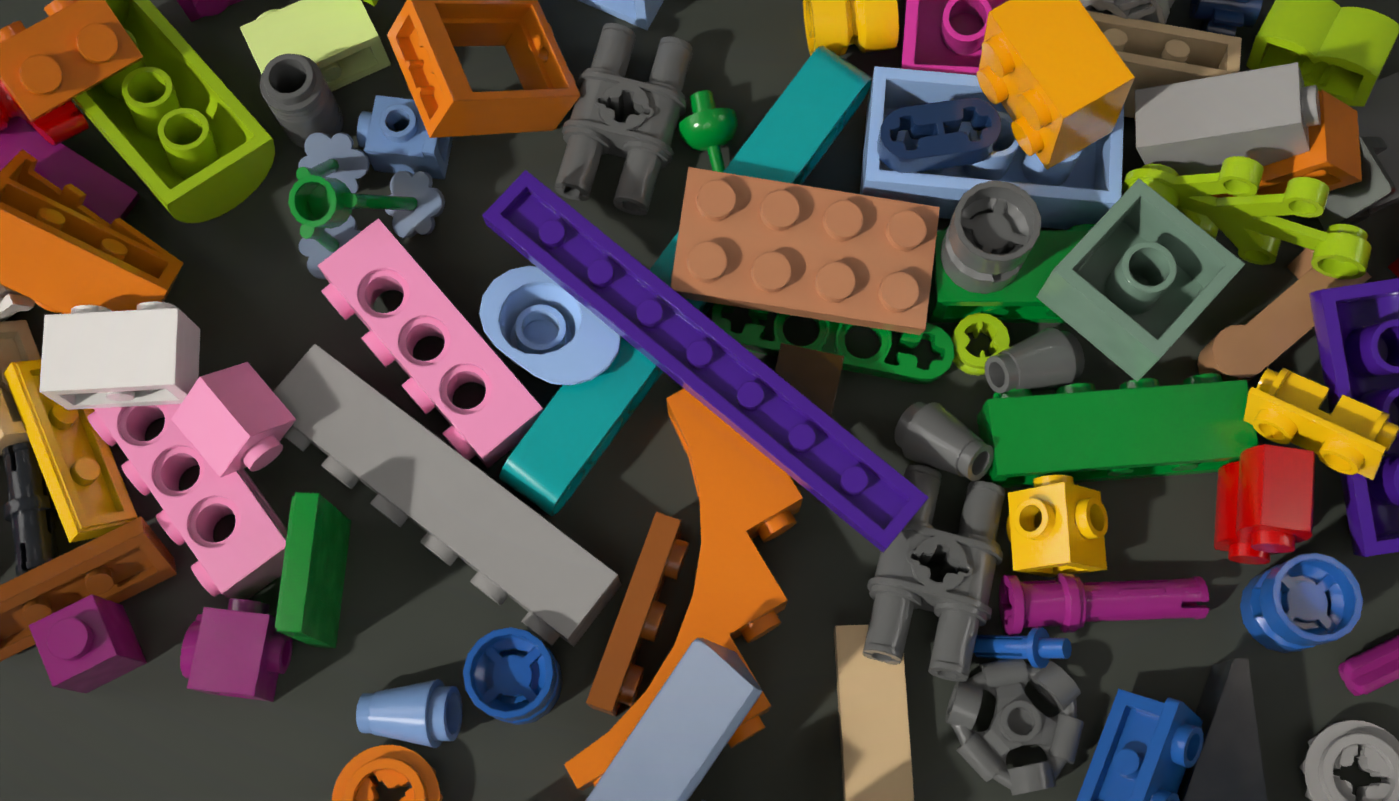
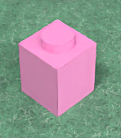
[171,362,296,478]

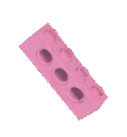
[317,218,543,469]
[87,404,288,600]

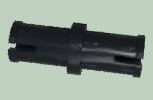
[2,442,59,576]

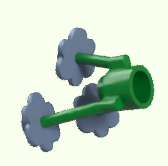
[288,132,445,279]

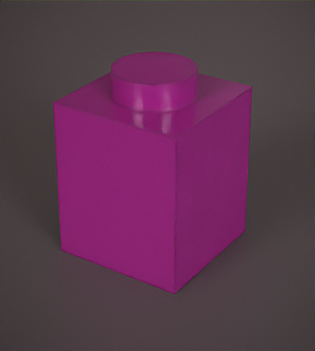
[28,594,147,694]

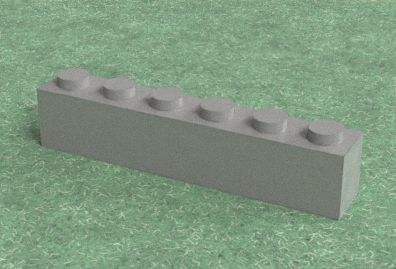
[273,344,622,647]

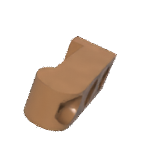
[1197,231,1371,383]

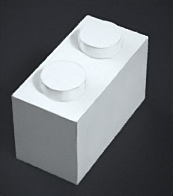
[39,301,200,410]

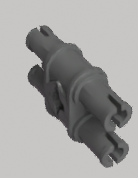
[554,23,693,215]
[863,465,1006,682]

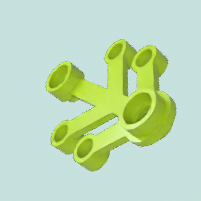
[1122,156,1372,279]

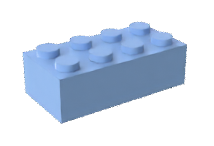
[860,66,1124,230]

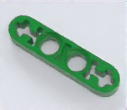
[712,303,954,384]

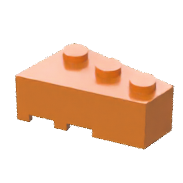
[0,149,184,314]

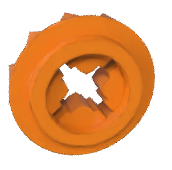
[332,745,443,801]

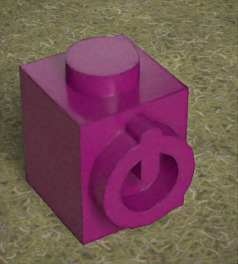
[180,599,293,702]

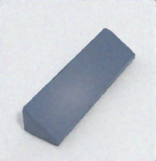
[585,638,762,801]

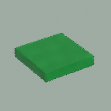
[275,492,351,648]

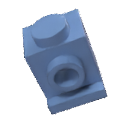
[357,95,453,179]

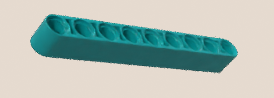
[499,45,872,516]

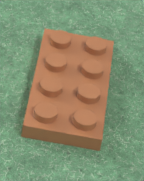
[670,167,940,335]

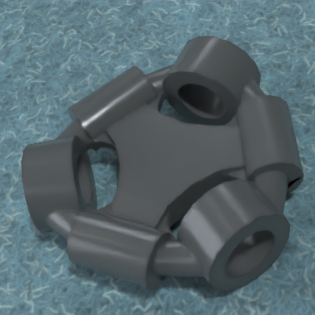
[945,659,1084,796]

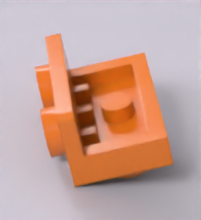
[0,0,143,123]

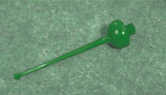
[678,90,765,339]

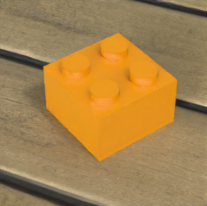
[977,0,1135,170]

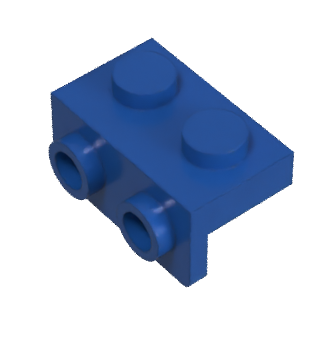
[1076,689,1203,801]

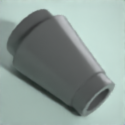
[985,328,1085,393]
[895,402,994,481]

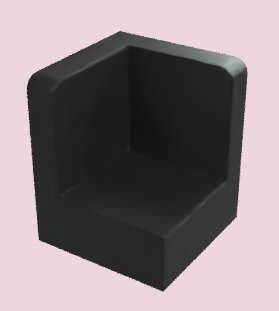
[1317,137,1396,231]

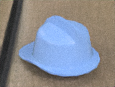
[479,266,621,385]

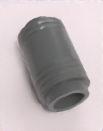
[260,54,343,148]

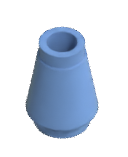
[356,679,462,748]

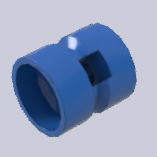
[1240,553,1363,653]
[463,627,563,725]

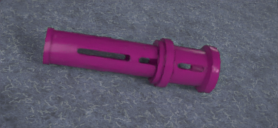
[999,573,1209,635]

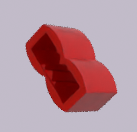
[1214,444,1315,565]

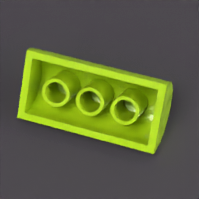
[73,0,275,223]

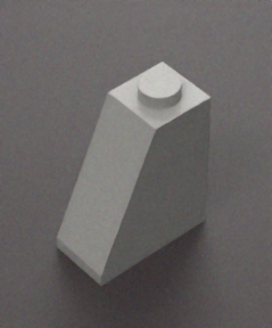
[1135,62,1321,176]

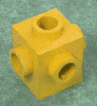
[1006,475,1108,578]

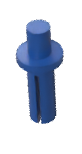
[974,627,1072,668]

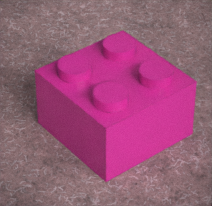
[901,0,1008,75]

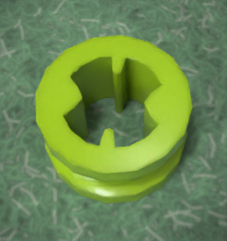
[951,313,1010,376]

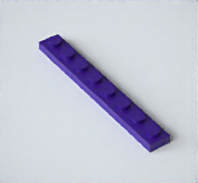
[482,170,929,553]

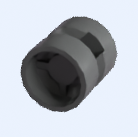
[940,180,1041,294]

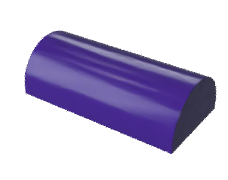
[1309,278,1399,557]

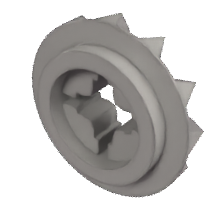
[1299,720,1399,801]

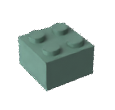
[1037,178,1245,382]

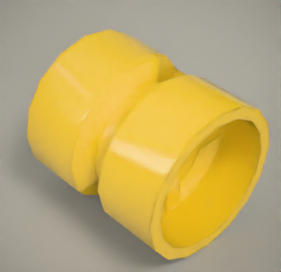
[803,0,899,56]

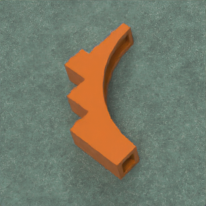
[564,388,803,791]

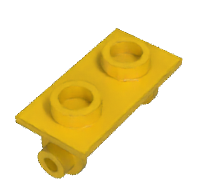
[1244,368,1399,480]

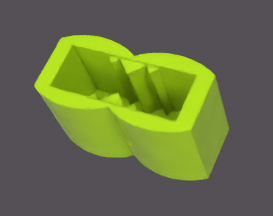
[1246,0,1399,107]

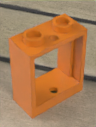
[387,0,581,138]

